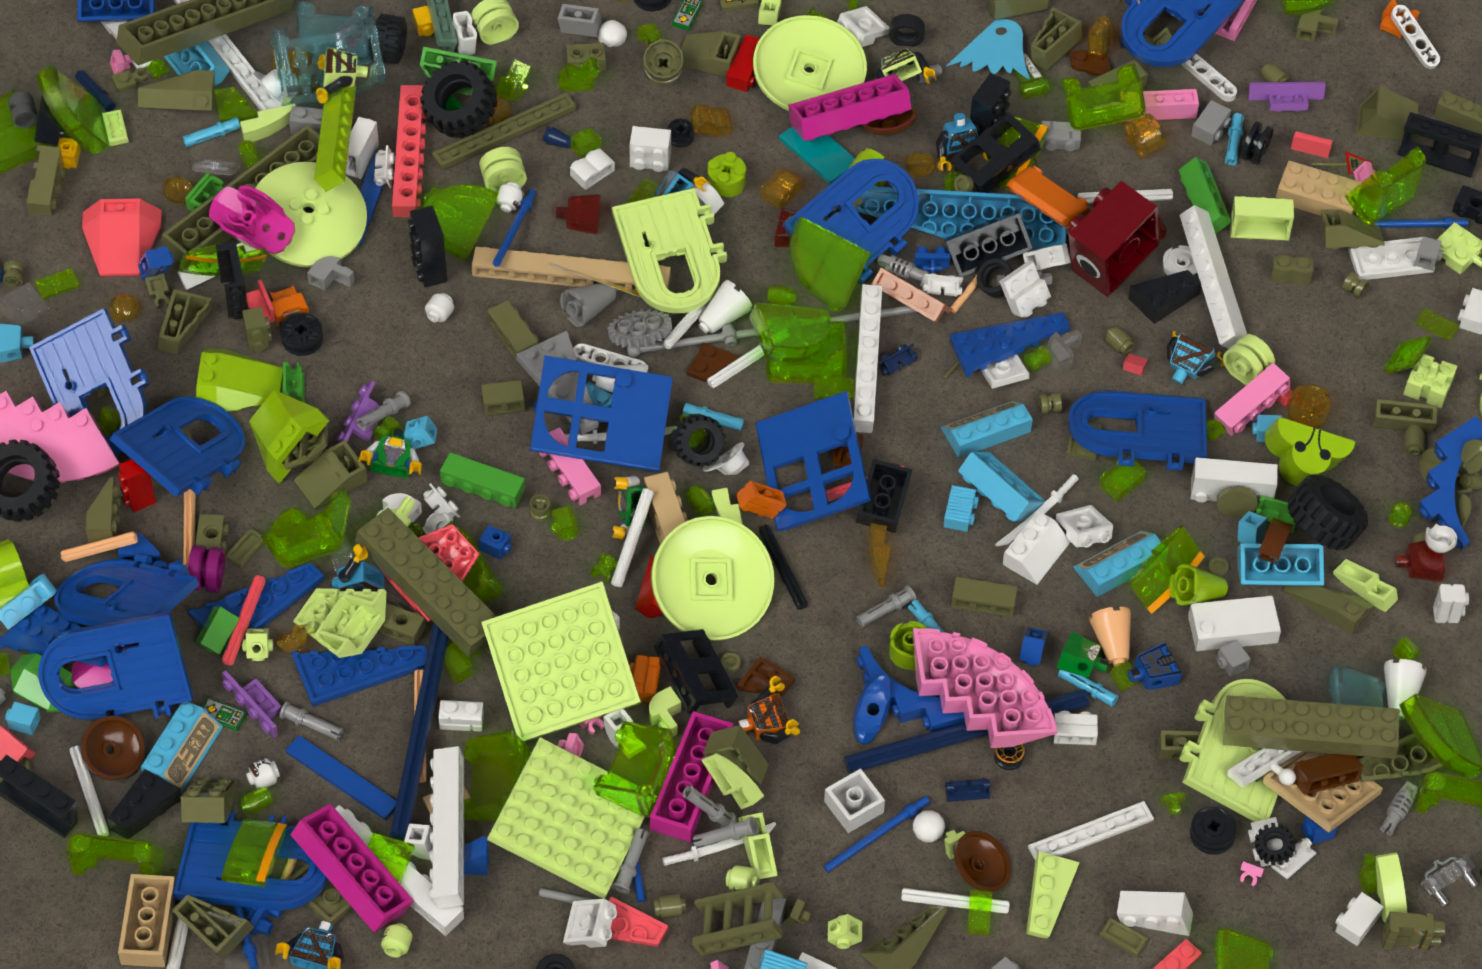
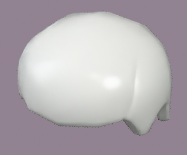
[597,20,627,47]
[423,512,453,534]
[1425,524,1457,553]
[913,810,945,842]

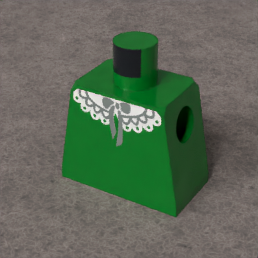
[1056,632,1109,677]

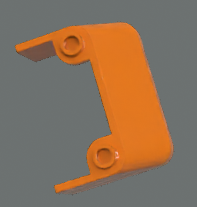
[1006,166,1091,230]

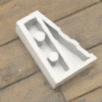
[1117,891,1193,936]

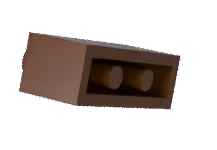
[1293,754,1364,795]

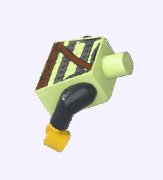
[316,47,368,103]
[876,48,936,84]

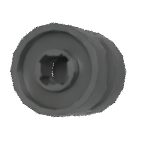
[8,92,38,128]

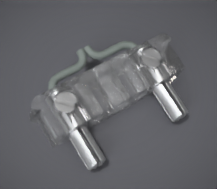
[1418,854,1478,906]

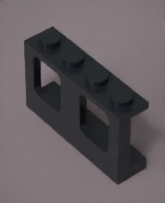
[950,112,1041,193]
[1397,112,1482,178]
[216,241,248,319]
[654,629,738,714]
[0,754,78,838]

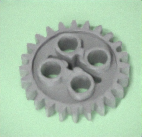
[607,309,673,348]

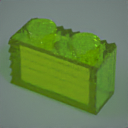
[1099,456,1147,503]

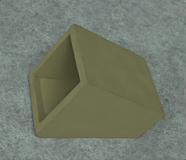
[1356,86,1419,141]

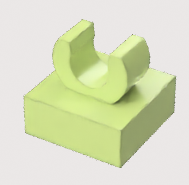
[944,830,966,859]

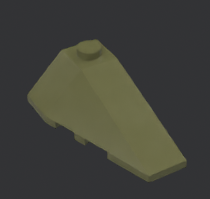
[138,70,215,110]
[1282,585,1375,635]
[1359,727,1448,782]
[861,906,947,969]

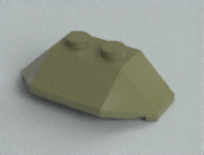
[285,413,329,470]

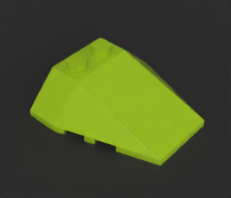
[196,348,283,412]
[249,390,330,483]

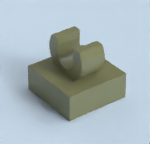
[782,898,811,927]

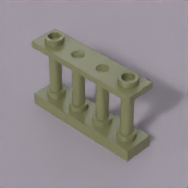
[692,882,784,956]

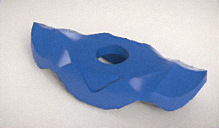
[854,674,891,745]

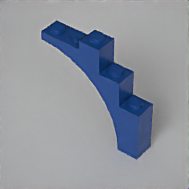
[1418,416,1482,551]
[856,646,965,732]

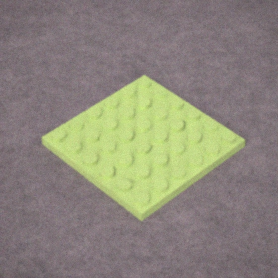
[482,582,641,743]
[487,738,655,899]

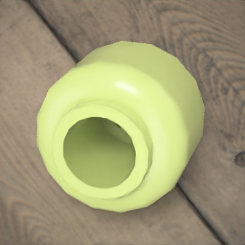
[726,865,760,892]
[381,923,413,957]

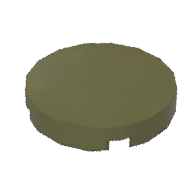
[1217,486,1258,517]

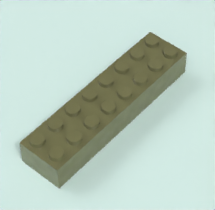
[355,508,497,657]
[1223,695,1400,759]

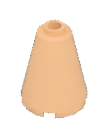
[1089,607,1131,667]

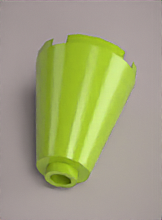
[1169,564,1228,606]

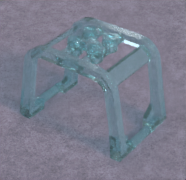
[269,17,387,106]

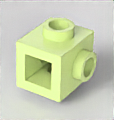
[242,628,273,661]
[828,914,862,949]

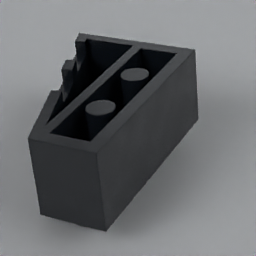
[1128,270,1201,324]
[107,769,182,839]

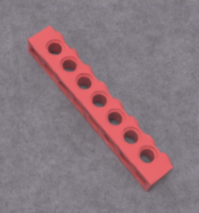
[392,85,427,217]

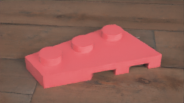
[609,896,669,947]

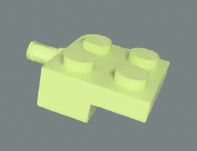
[1437,222,1482,274]

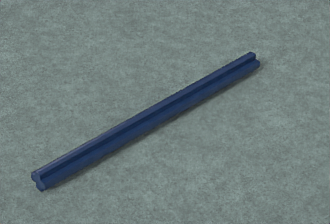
[390,623,449,841]
[844,689,1090,774]

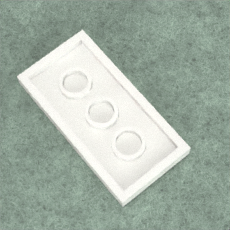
[1349,237,1435,280]

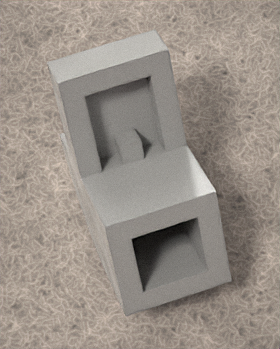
[307,256,354,291]

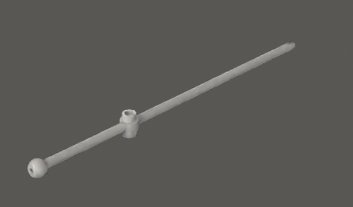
[627,306,917,358]

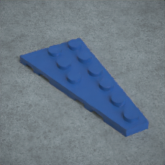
[950,312,1070,378]
[188,563,325,650]
[0,604,108,667]
[291,645,427,707]

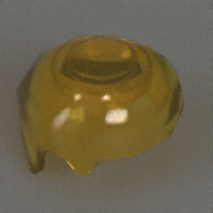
[905,152,935,178]
[163,176,193,205]
[109,294,140,323]
[276,625,308,653]

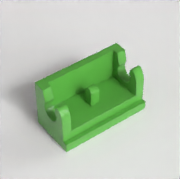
[185,172,224,211]
[283,362,305,403]
[1256,495,1296,533]
[194,607,239,655]

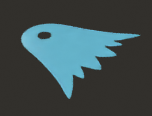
[946,19,1030,79]

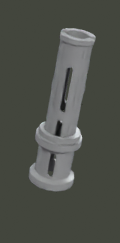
[356,391,411,430]
[856,585,917,628]
[279,701,344,741]
[683,786,737,828]
[693,816,758,848]
[611,828,649,894]

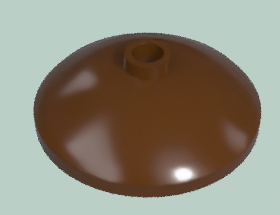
[860,106,917,136]
[81,716,145,780]
[954,831,1011,893]

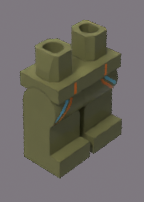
[1382,912,1445,951]

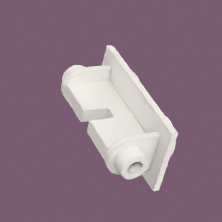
[374,145,395,188]
[920,274,963,297]
[423,483,460,521]
[1271,838,1316,879]

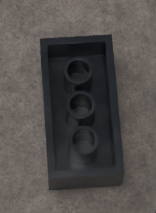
[407,205,447,288]

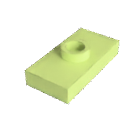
[102,109,129,146]

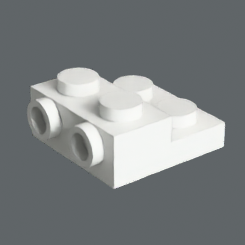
[837,6,889,47]
[999,261,1051,317]
[1056,505,1113,548]
[563,899,617,948]

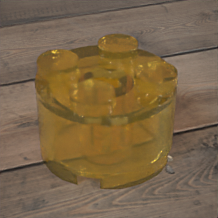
[1124,113,1166,159]
[1288,384,1331,429]

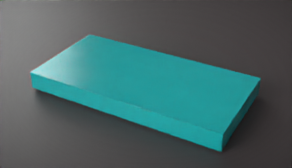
[779,127,855,184]

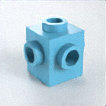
[404,416,437,449]

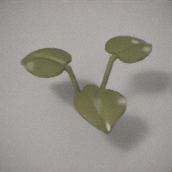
[1419,439,1482,529]

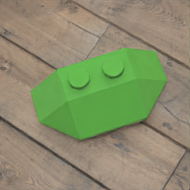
[420,46,498,95]
[10,653,78,712]

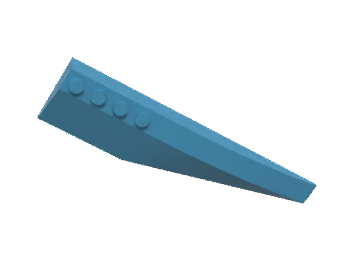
[857,186,1066,251]

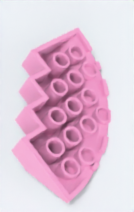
[0,391,120,483]
[913,628,1057,748]

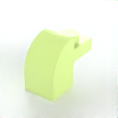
[649,686,681,738]

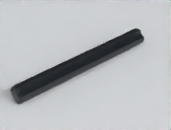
[759,524,808,610]

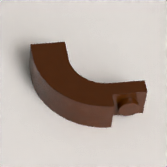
[1257,517,1293,565]

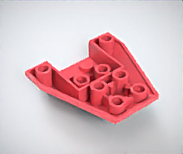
[82,198,162,276]
[377,524,480,622]

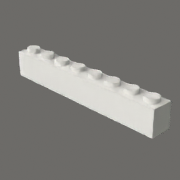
[1180,205,1247,349]
[853,284,882,433]
[429,746,464,909]
[335,805,464,936]

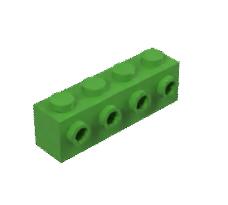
[1179,157,1232,234]
[440,452,525,509]

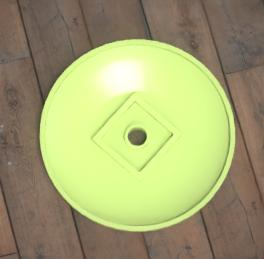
[753,15,867,111]
[255,162,367,267]
[651,516,774,641]

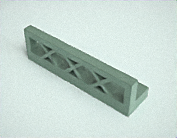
[427,0,457,52]

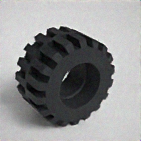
[371,13,407,64]
[671,414,726,467]

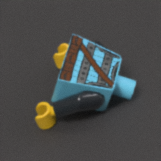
[1166,331,1225,385]

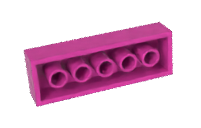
[788,74,911,141]
[650,711,733,843]
[291,803,414,933]

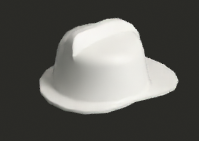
[253,70,290,102]
[703,442,749,475]

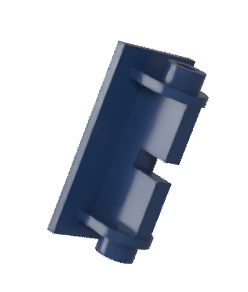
[877,344,918,376]
[945,778,990,802]

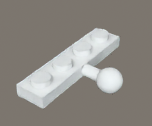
[1227,748,1302,788]

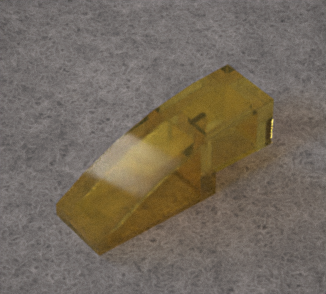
[869,523,892,588]

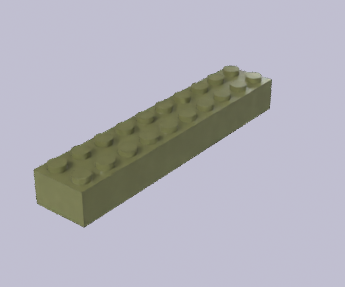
[116,0,294,66]
[162,125,320,267]

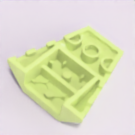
[293,588,386,658]

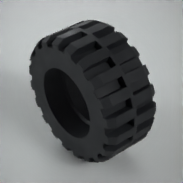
[420,61,498,138]
[0,439,60,522]
[1287,474,1368,551]

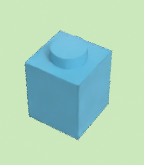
[1252,415,1282,442]
[1237,511,1267,544]
[5,702,41,735]

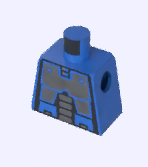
[1128,642,1182,690]

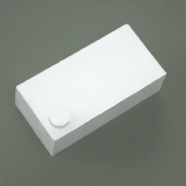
[1190,458,1278,504]
[1188,596,1281,651]

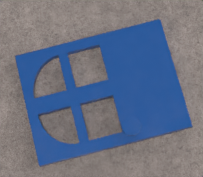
[530,355,673,472]
[756,391,871,531]

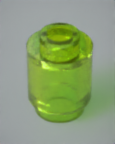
[767,285,797,307]
[686,485,715,516]
[239,787,273,815]

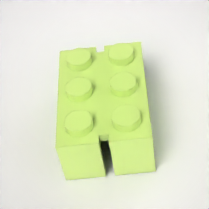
[1230,196,1294,241]

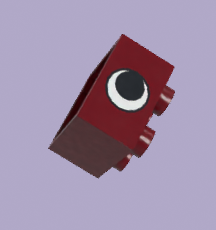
[1067,180,1159,297]

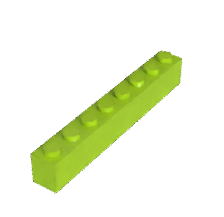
[314,84,356,192]

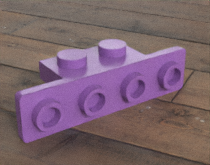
[1248,82,1326,112]
[335,380,381,444]
[222,670,282,738]

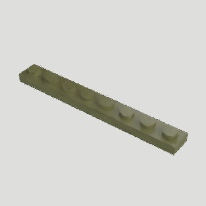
[432,93,576,170]

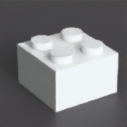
[630,126,671,172]
[824,769,885,833]

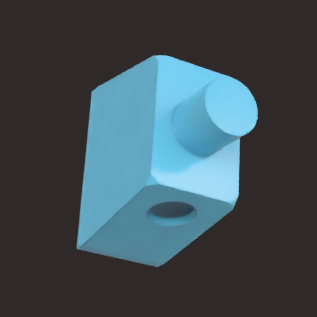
[0,324,35,363]

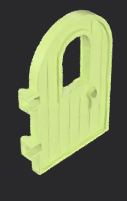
[612,188,727,313]
[1179,679,1286,822]

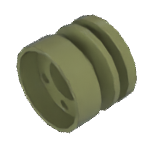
[643,39,684,86]

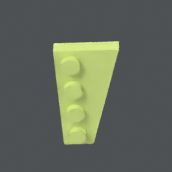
[1026,851,1080,938]

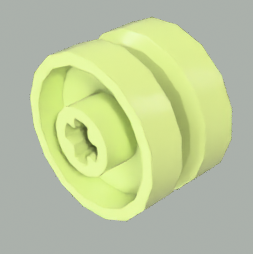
[471,0,519,45]
[479,147,527,195]
[1223,334,1275,385]

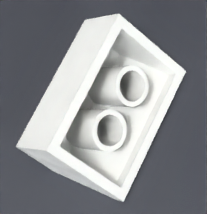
[1003,511,1071,585]

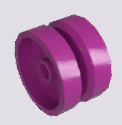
[187,545,225,593]

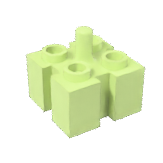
[1403,354,1457,408]

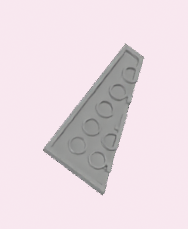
[516,331,598,435]

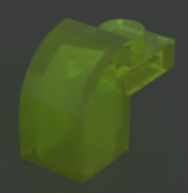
[557,57,599,92]
[496,59,533,102]
[445,642,482,685]

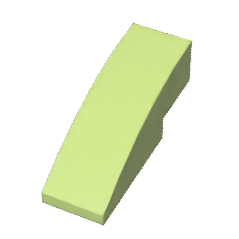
[758,0,782,26]
[240,103,295,144]
[711,488,743,525]
[1333,559,1398,612]
[702,753,764,809]
[738,812,778,879]
[1375,852,1407,923]

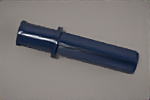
[75,70,116,112]

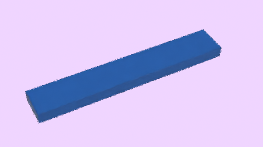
[358,150,385,246]
[285,735,397,821]

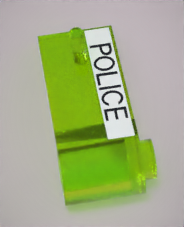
[1012,54,1049,99]

